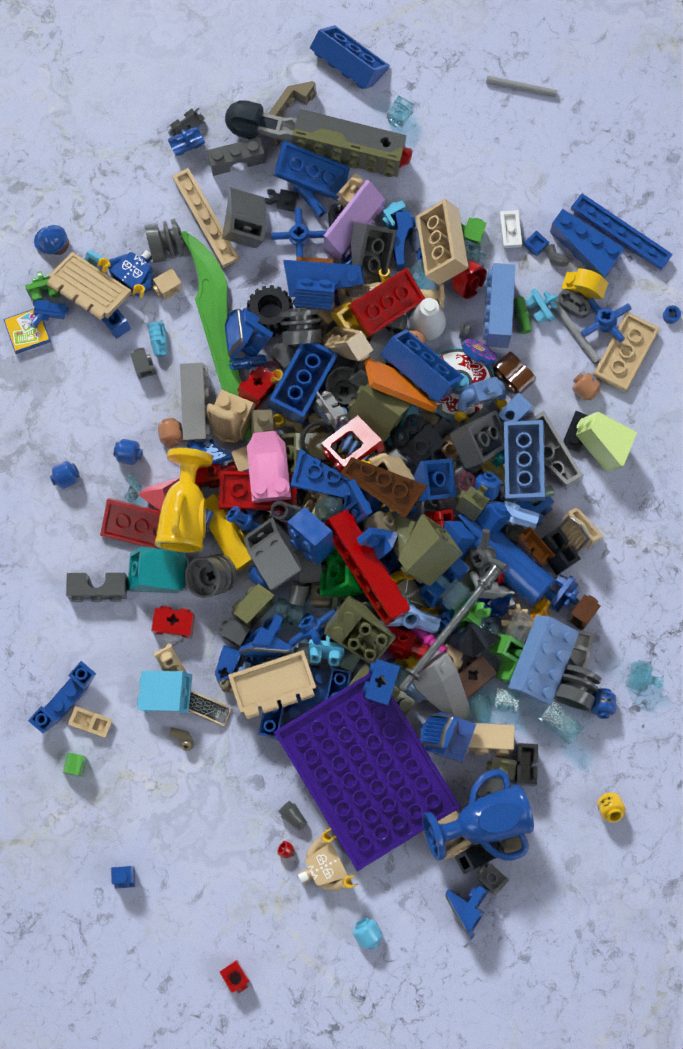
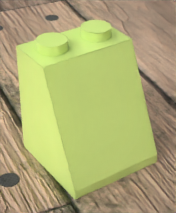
[576,412,637,472]

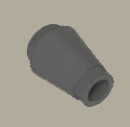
[278,800,307,830]

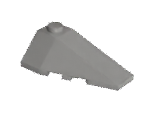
[407,651,473,720]

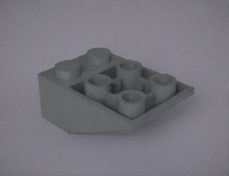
[222,187,266,248]
[243,517,302,591]

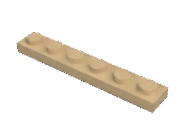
[172,168,239,268]

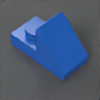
[357,527,398,560]

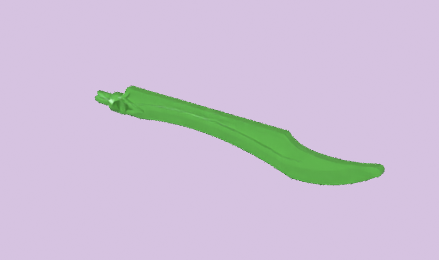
[181,231,252,443]

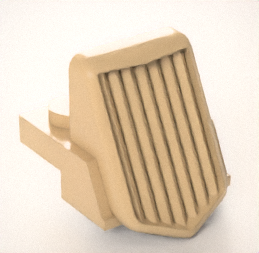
[207,389,256,443]

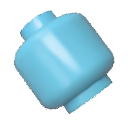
[353,918,383,950]

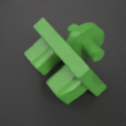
[25,271,60,302]

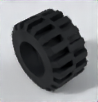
[246,285,293,337]

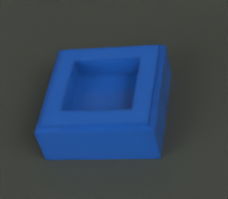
[523,231,550,257]

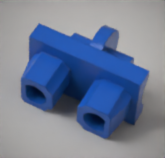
[168,126,205,156]
[544,575,579,612]

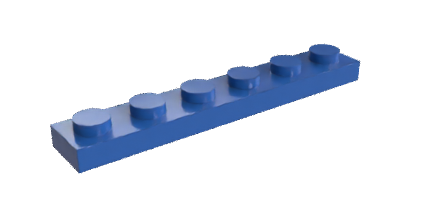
[570,193,673,270]

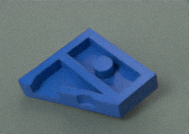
[342,479,372,526]

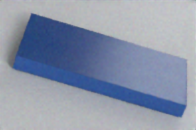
[273,141,350,201]

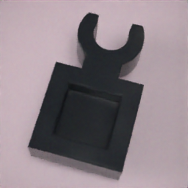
[265,189,299,212]

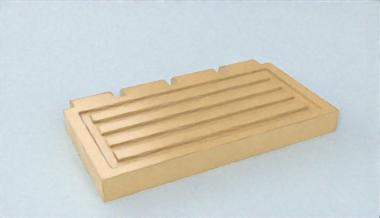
[47,252,131,320]
[228,650,316,719]

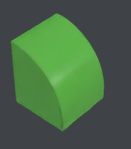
[63,753,87,777]

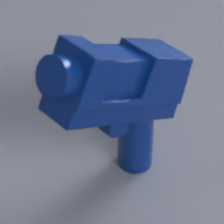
[30,300,69,329]

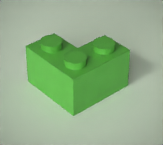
[489,634,524,686]

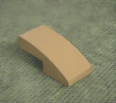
[67,706,113,738]

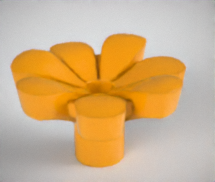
[529,597,551,618]

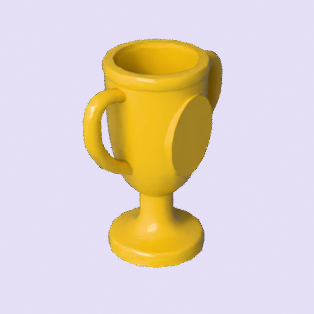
[155,448,213,553]

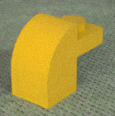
[561,268,608,299]

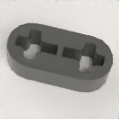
[557,290,591,318]

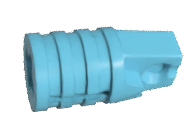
[148,322,167,357]

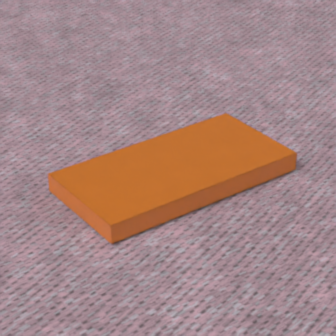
[364,358,437,412]

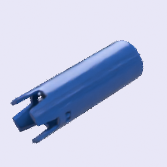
[459,513,555,606]

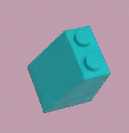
[127,547,188,593]

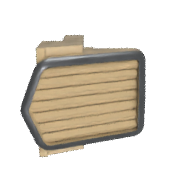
[556,507,604,554]

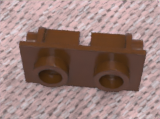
[517,526,555,567]

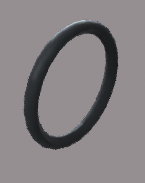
[301,421,338,462]

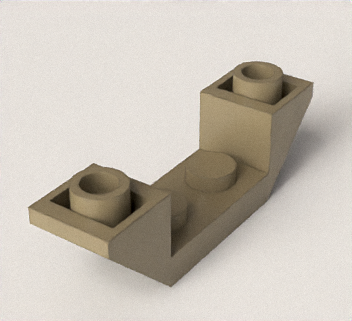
[268,81,317,147]

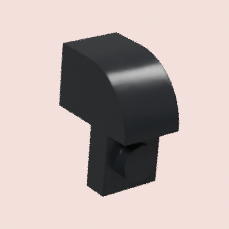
[455,842,500,874]

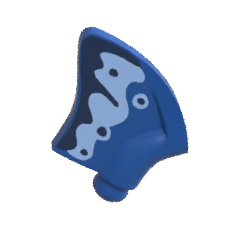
[187,439,233,465]

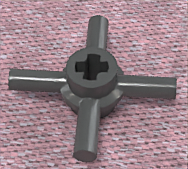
[468,529,508,578]

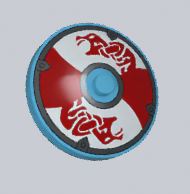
[433,348,495,422]

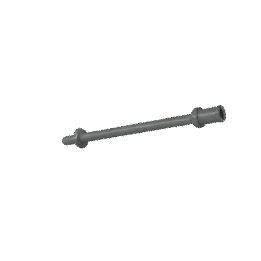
[399,565,502,692]

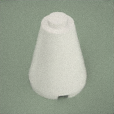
[409,298,446,340]

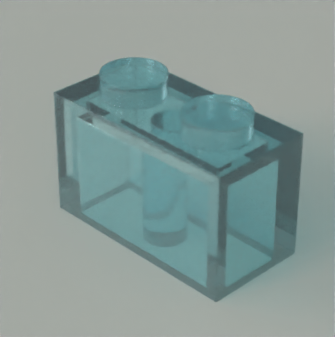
[539,701,585,745]

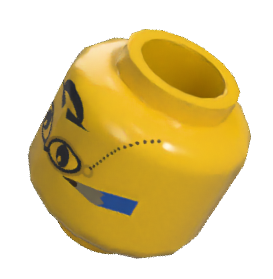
[597,792,626,823]

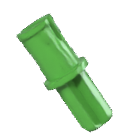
[514,296,532,334]

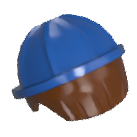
[34,225,69,255]

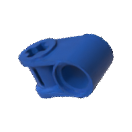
[215,645,242,684]

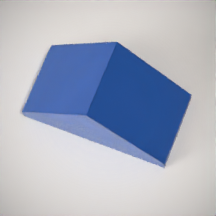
[444,521,476,560]

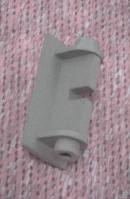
[315,391,347,430]

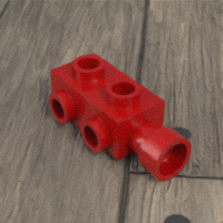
[195,462,237,490]
[386,626,430,660]

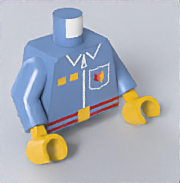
[454,377,508,424]

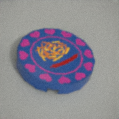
[461,338,497,366]

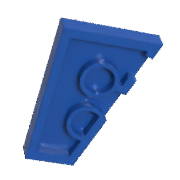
[290,449,351,499]

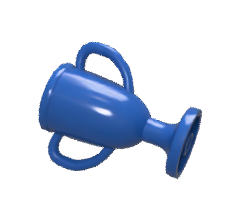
[422,769,534,861]

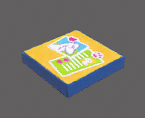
[3,309,51,354]

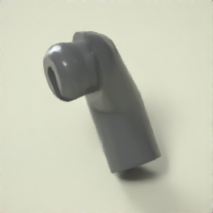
[546,244,569,267]

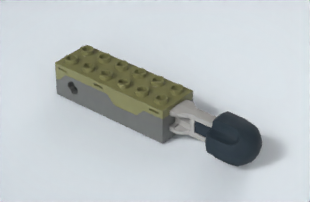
[225,100,413,177]

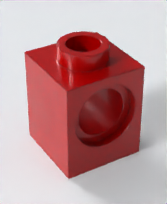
[219,960,250,994]

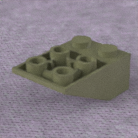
[324,595,396,665]

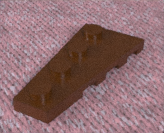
[341,457,428,518]

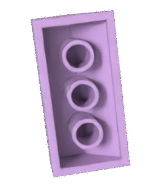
[324,179,386,262]

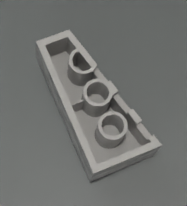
[180,363,210,441]
[527,411,583,489]

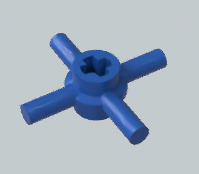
[271,208,327,261]
[581,298,632,343]
[286,608,336,647]

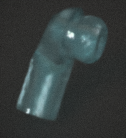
[125,473,141,502]

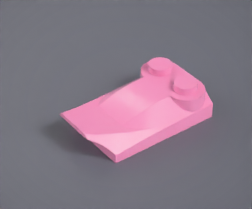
[247,431,291,503]

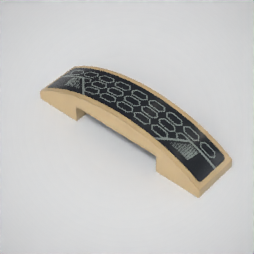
[189,691,232,727]

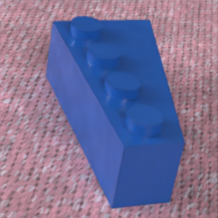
[550,209,625,279]
[283,260,366,298]

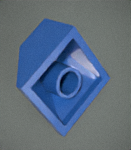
[413,459,457,502]

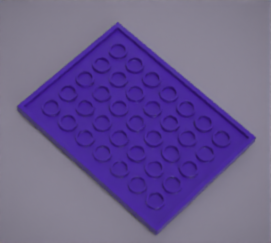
[274,674,461,872]

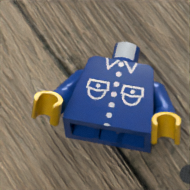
[97,250,154,299]

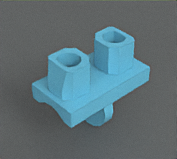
[524,288,558,324]
[308,636,345,666]

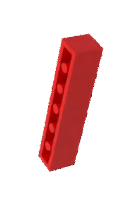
[325,510,411,626]

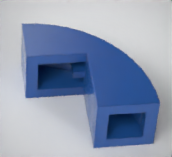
[419,558,470,609]

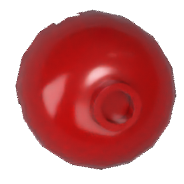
[451,261,487,299]

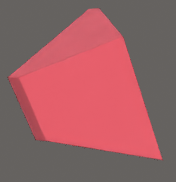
[139,478,179,511]

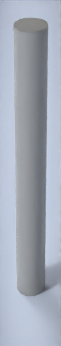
[486,75,558,97]
[554,301,601,364]

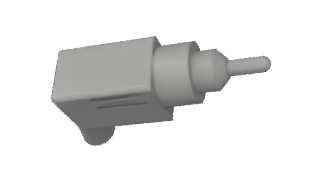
[469,571,515,599]

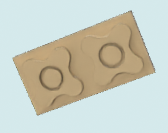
[593,312,660,392]

